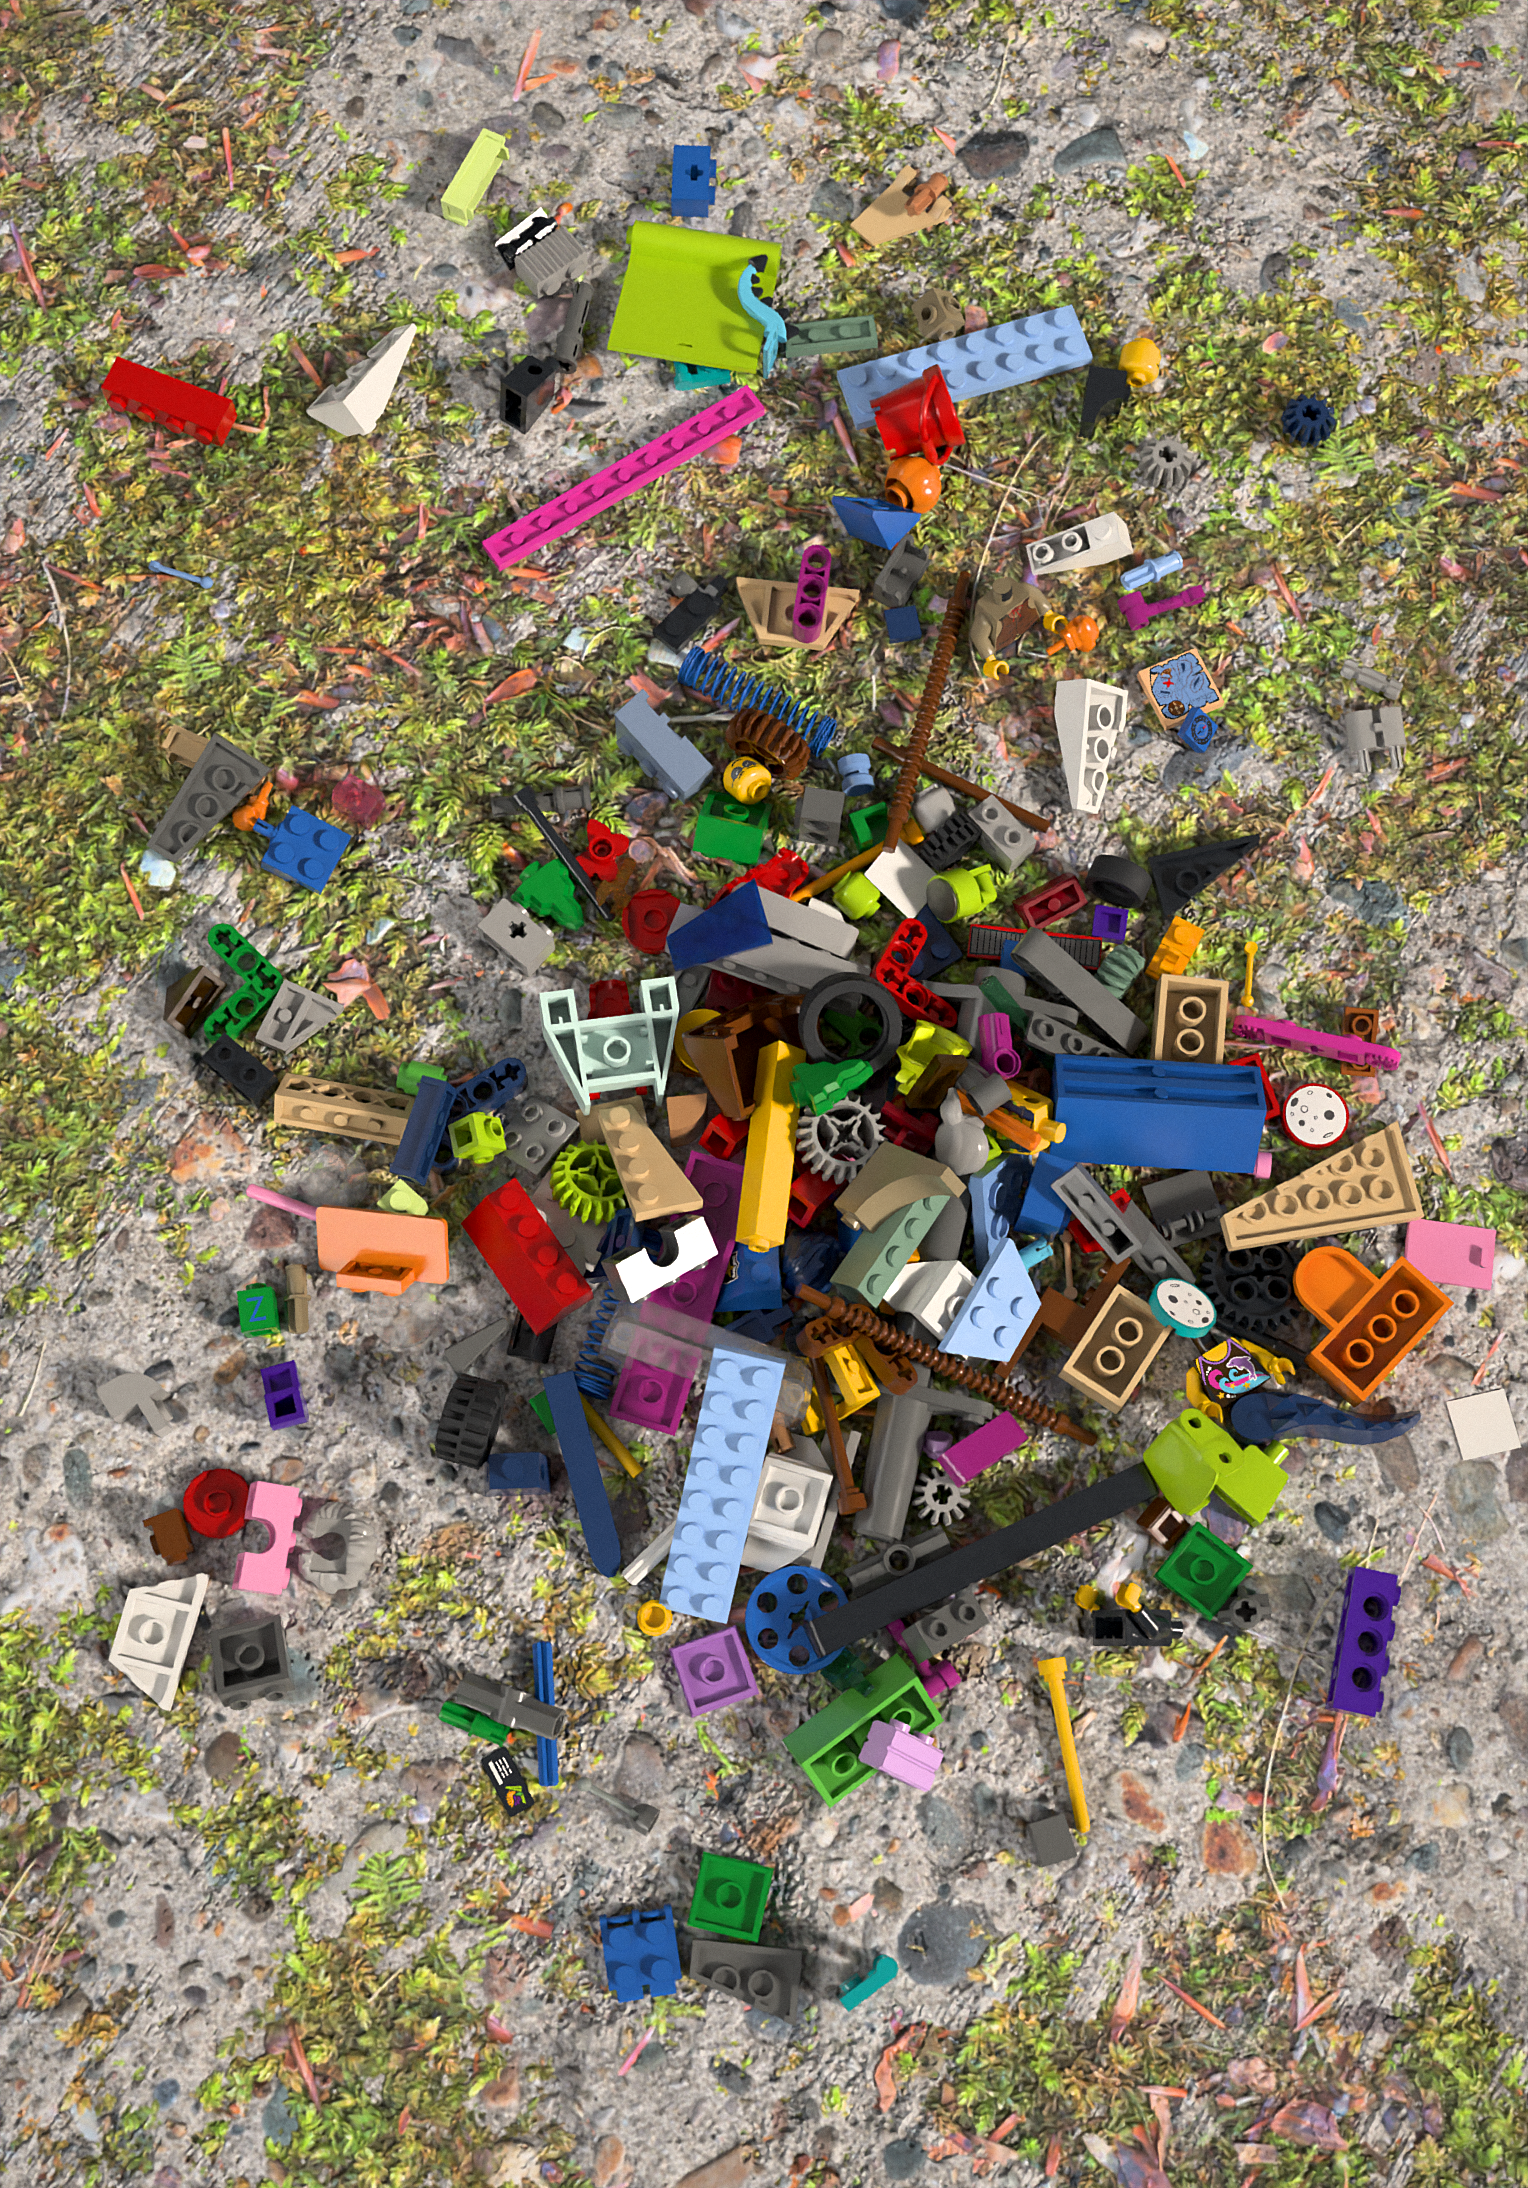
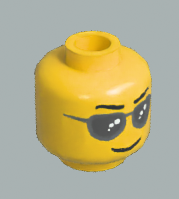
[723,756,772,805]

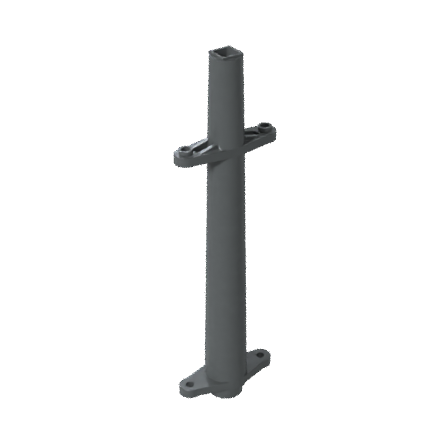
[826,967,1079,1544]

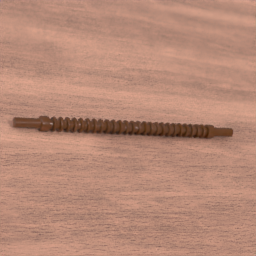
[882,571,972,854]
[795,1282,1097,1447]

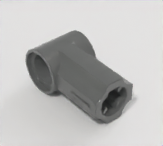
[954,1058,1012,1117]

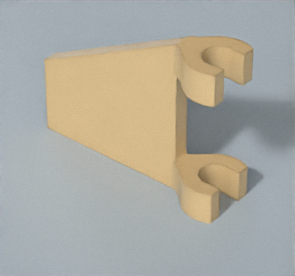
[850,165,952,246]

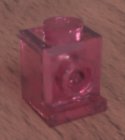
[331,773,386,830]

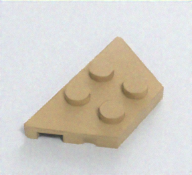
[736,577,859,651]

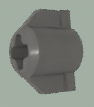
[1216,1586,1272,1631]

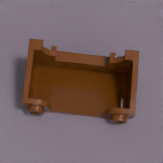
[681,993,825,1121]

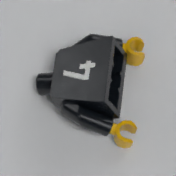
[1074,1583,1183,1646]

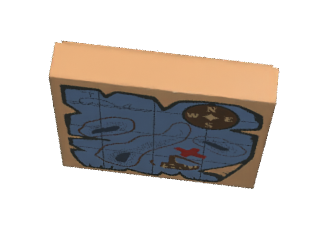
[1136,648,1224,731]

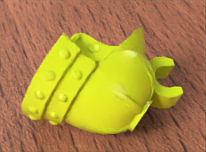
[895,1020,973,1095]

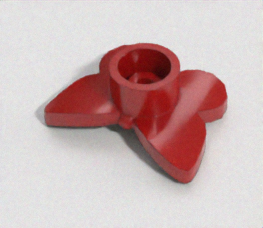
[570,819,629,884]

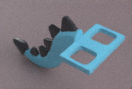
[737,255,799,379]

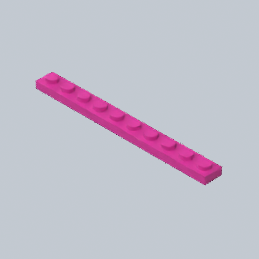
[482,385,765,571]

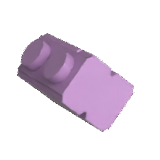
[859,1718,944,1792]

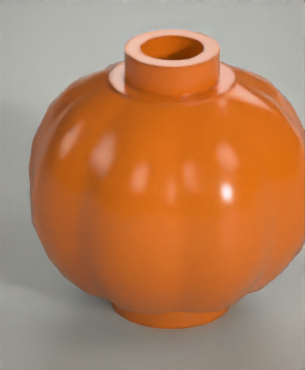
[884,456,942,514]

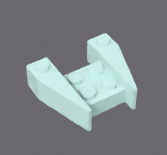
[539,976,679,1116]

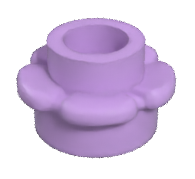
[923,1431,954,1460]

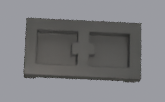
[872,533,931,609]

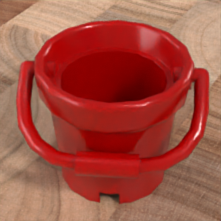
[869,364,966,466]

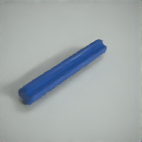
[532,1641,559,1787]

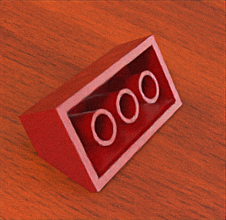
[461,1178,594,1336]

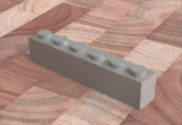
[665,903,871,1018]

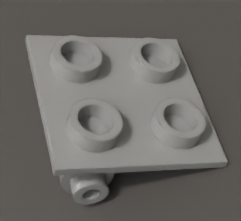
[500,1095,580,1180]

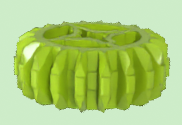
[549,1139,630,1227]

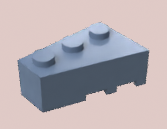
[614,689,713,804]

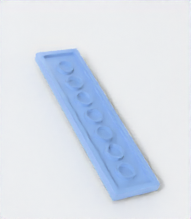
[837,304,1093,430]
[659,1343,786,1624]

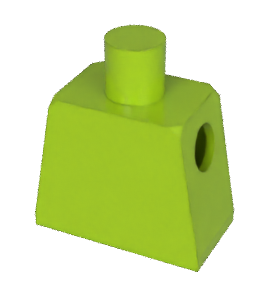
[1212,1440,1289,1528]

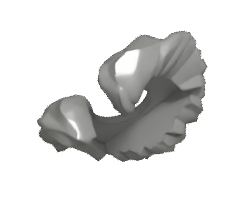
[298,1502,378,1594]

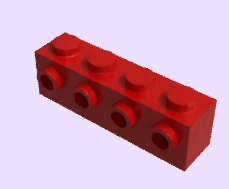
[101,356,238,447]

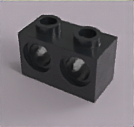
[201,1032,280,1110]

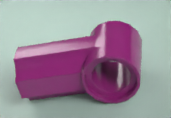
[977,1013,1021,1081]

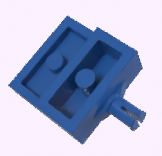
[253,805,352,895]

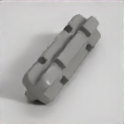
[1340,658,1403,700]

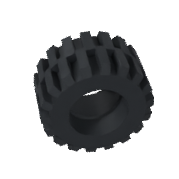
[435,1373,506,1470]

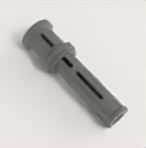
[551,282,594,374]
[491,781,592,818]

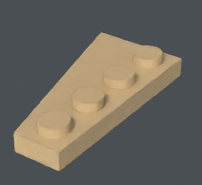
[598,1104,703,1222]

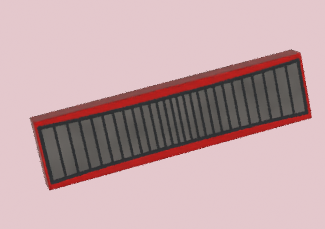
[967,924,1103,972]

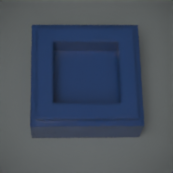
[883,605,922,644]

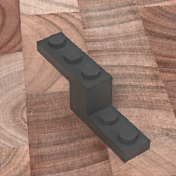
[1050,1162,1197,1285]

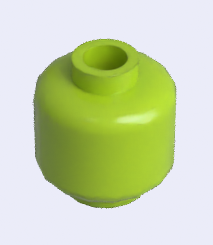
[832,871,881,920]

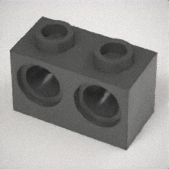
[794,787,845,847]
[901,1591,990,1665]

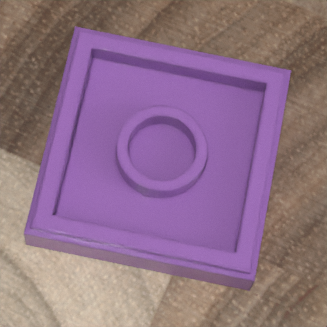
[669,1625,759,1718]

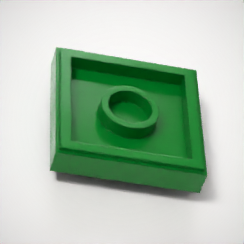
[1153,1521,1253,1622]
[686,1851,774,1943]

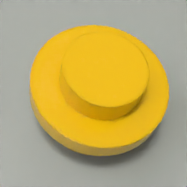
[637,1600,672,1636]

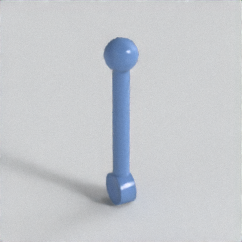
[148,560,213,589]

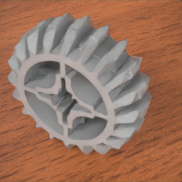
[795,1094,888,1184]

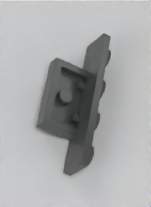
[1024,1011,1131,1059]

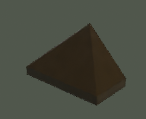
[163,965,227,1039]

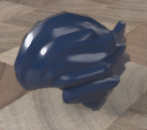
[780,1226,847,1299]

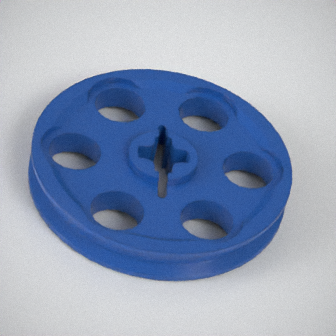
[745,1566,849,1675]

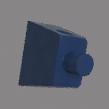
[484,1452,552,1497]

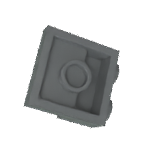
[210,1614,295,1710]

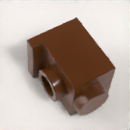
[142,1508,196,1567]

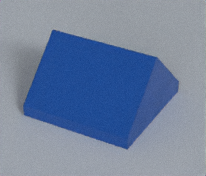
[831,495,921,550]

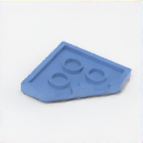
[968,1152,1033,1271]

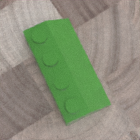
[782,1653,944,1808]

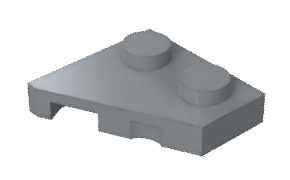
[255,980,344,1055]

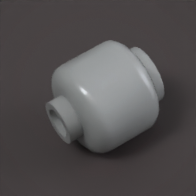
[910,784,959,833]

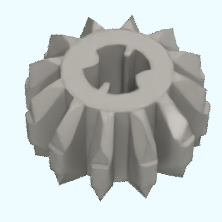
[1138,433,1193,490]
[911,1466,970,1527]

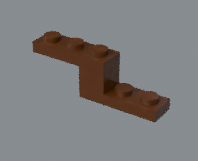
[990,1257,1132,1383]

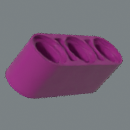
[792,544,831,643]
[937,1410,1029,1488]

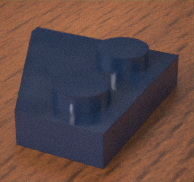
[894,905,964,994]
[583,1208,646,1284]

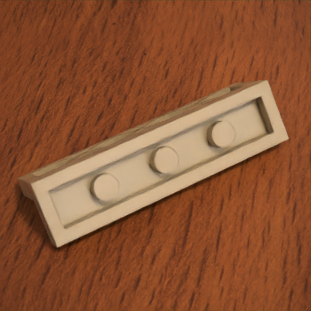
[274,1073,416,1146]

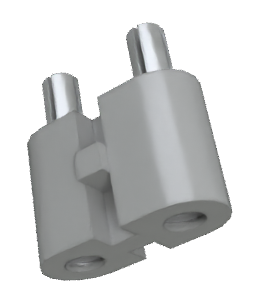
[1344,707,1406,774]

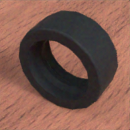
[1085,854,1152,909]

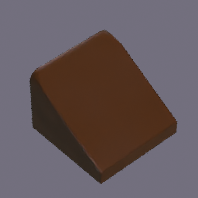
[1136,1497,1190,1551]

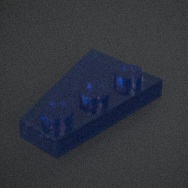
[666,878,773,972]

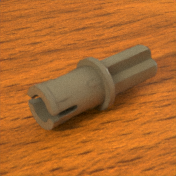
[283,1264,311,1334]

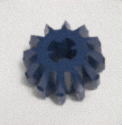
[1281,393,1336,448]

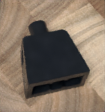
[500,355,560,435]

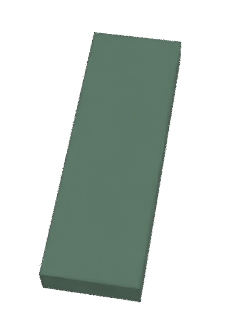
[783,315,878,358]

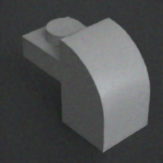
[95,1373,174,1438]

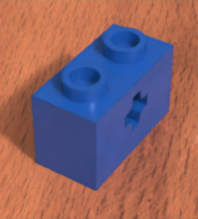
[671,145,717,218]

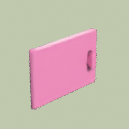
[1404,1219,1496,1291]

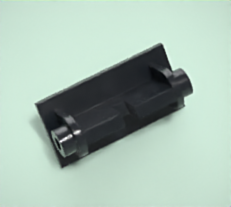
[493,207,558,270]

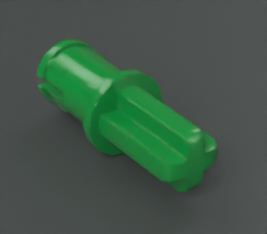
[439,1700,511,1748]

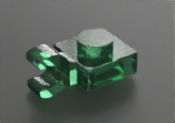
[820,1647,875,1698]

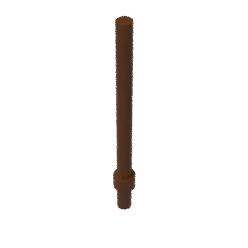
[871,736,1051,834]

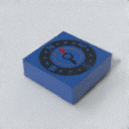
[1178,707,1218,753]

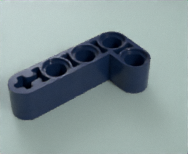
[431,1057,528,1176]

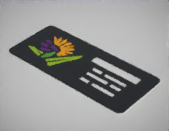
[481,1747,535,1817]

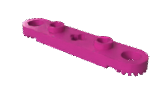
[1232,1015,1401,1071]

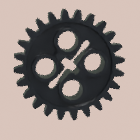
[1199,1233,1304,1334]

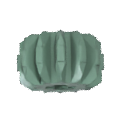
[1094,944,1145,1000]

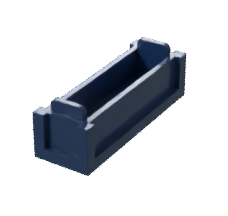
[388,1075,457,1187]

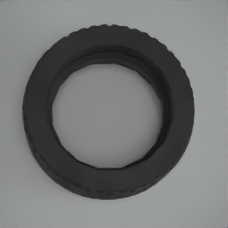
[798,972,902,1073]

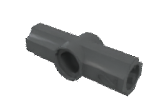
[844,1525,953,1598]
[456,1672,566,1740]

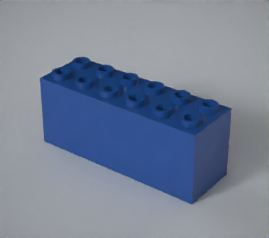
[1048,1054,1267,1173]

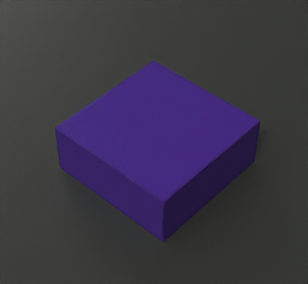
[1091,905,1129,945]

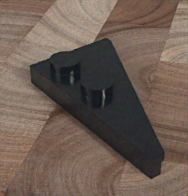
[1146,834,1261,920]

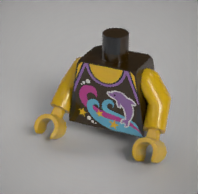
[1186,1330,1295,1423]

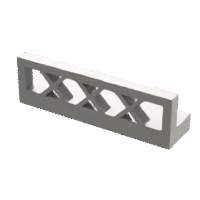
[789,1430,861,1571]

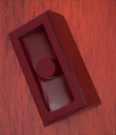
[1012,872,1088,930]

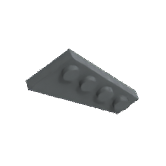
[146,733,273,863]

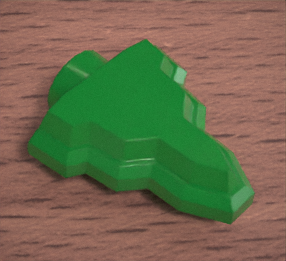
[511,858,585,932]
[789,1059,873,1117]

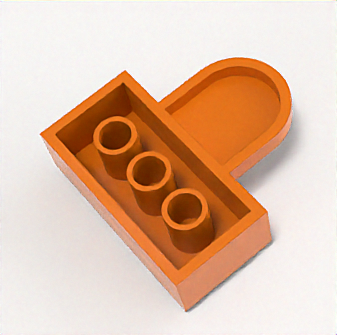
[1293,1246,1454,1408]

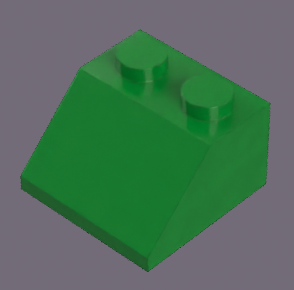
[692,790,773,866]

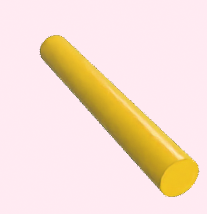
[578,1390,644,1479]

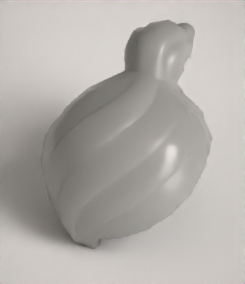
[935,1087,989,1176]

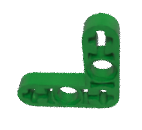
[203,923,284,1044]

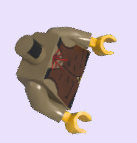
[970,577,1068,680]

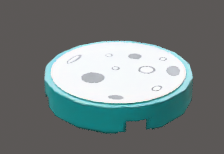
[1149,1278,1217,1338]

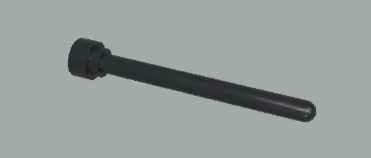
[509,785,616,922]

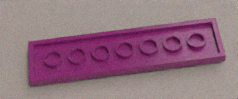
[608,1150,745,1436]

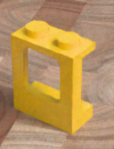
[781,1334,881,1435]

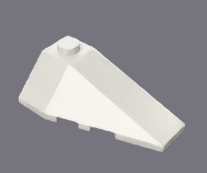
[306,323,417,436]
[1054,679,1128,814]

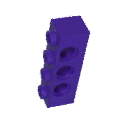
[1325,1566,1401,1719]

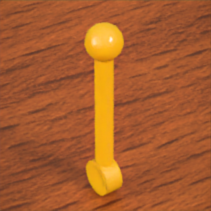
[1241,941,1258,1007]

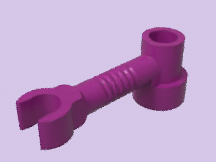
[1117,585,1206,631]
[885,1619,961,1699]

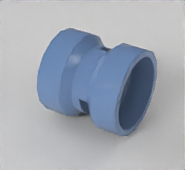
[837,753,875,797]

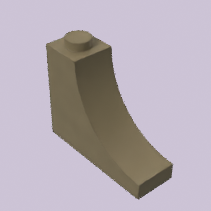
[834,1140,967,1234]

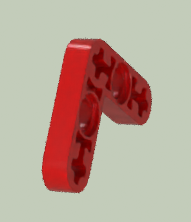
[869,918,957,1030]

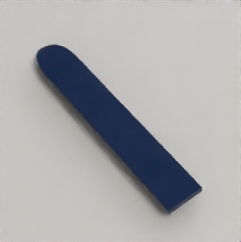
[542,1370,621,1578]

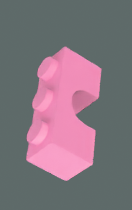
[232,1481,302,1596]

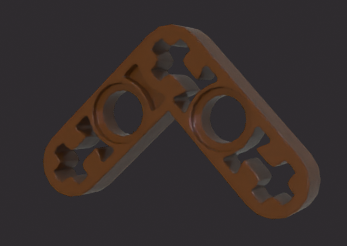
[796,1303,918,1395]

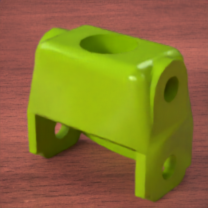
[1143,1408,1246,1516]

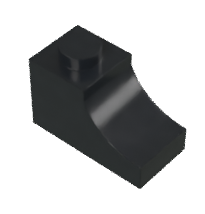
[1078,366,1131,439]

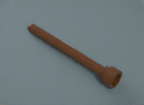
[808,1356,867,1515]

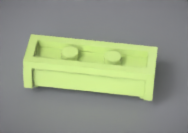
[441,128,509,227]

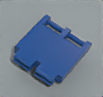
[599,1903,682,2003]

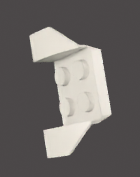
[883,1260,983,1371]
[741,1433,835,1573]

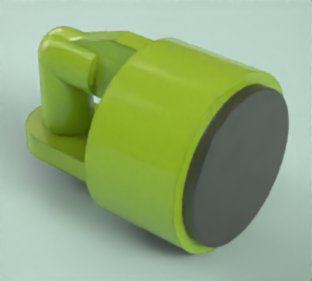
[926,864,997,923]

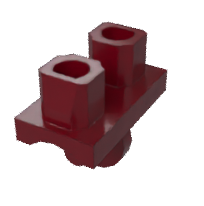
[876,1094,940,1156]

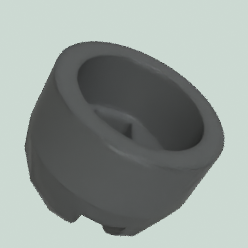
[671,569,699,598]

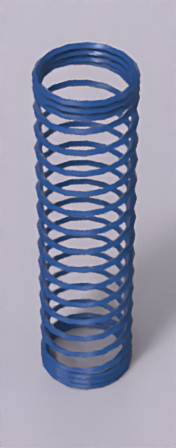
[677,645,837,757]
[573,1227,663,1400]

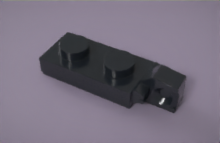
[653,574,729,655]

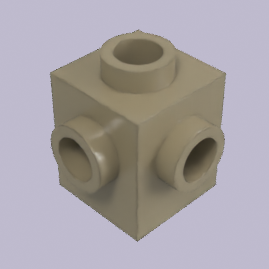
[911,287,965,341]

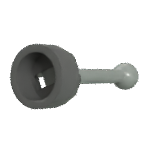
[577,1777,660,1837]

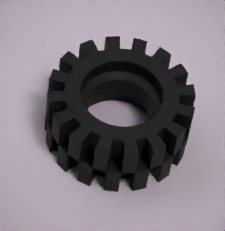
[921,812,982,873]

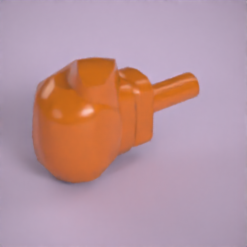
[1045,614,1099,656]
[232,781,273,831]

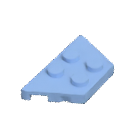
[937,1238,1041,1362]

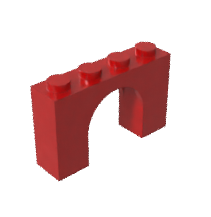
[698,1112,850,1229]

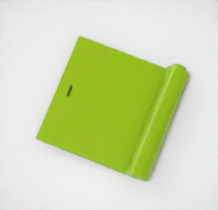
[607,220,782,374]

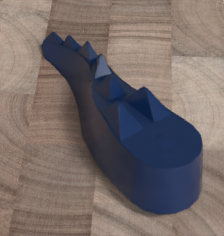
[1226,1392,1421,1447]

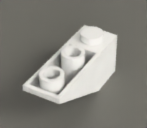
[1026,512,1133,575]

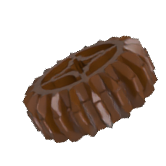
[725,708,811,781]

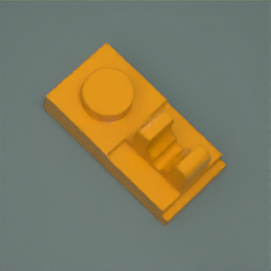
[1145,915,1205,981]

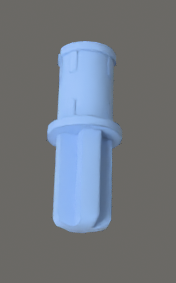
[1120,549,1183,591]

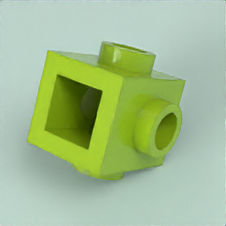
[448,1112,507,1164]

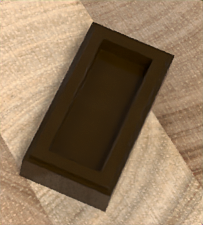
[904,1054,968,1109]

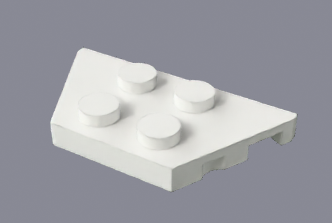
[109,1573,210,1711]

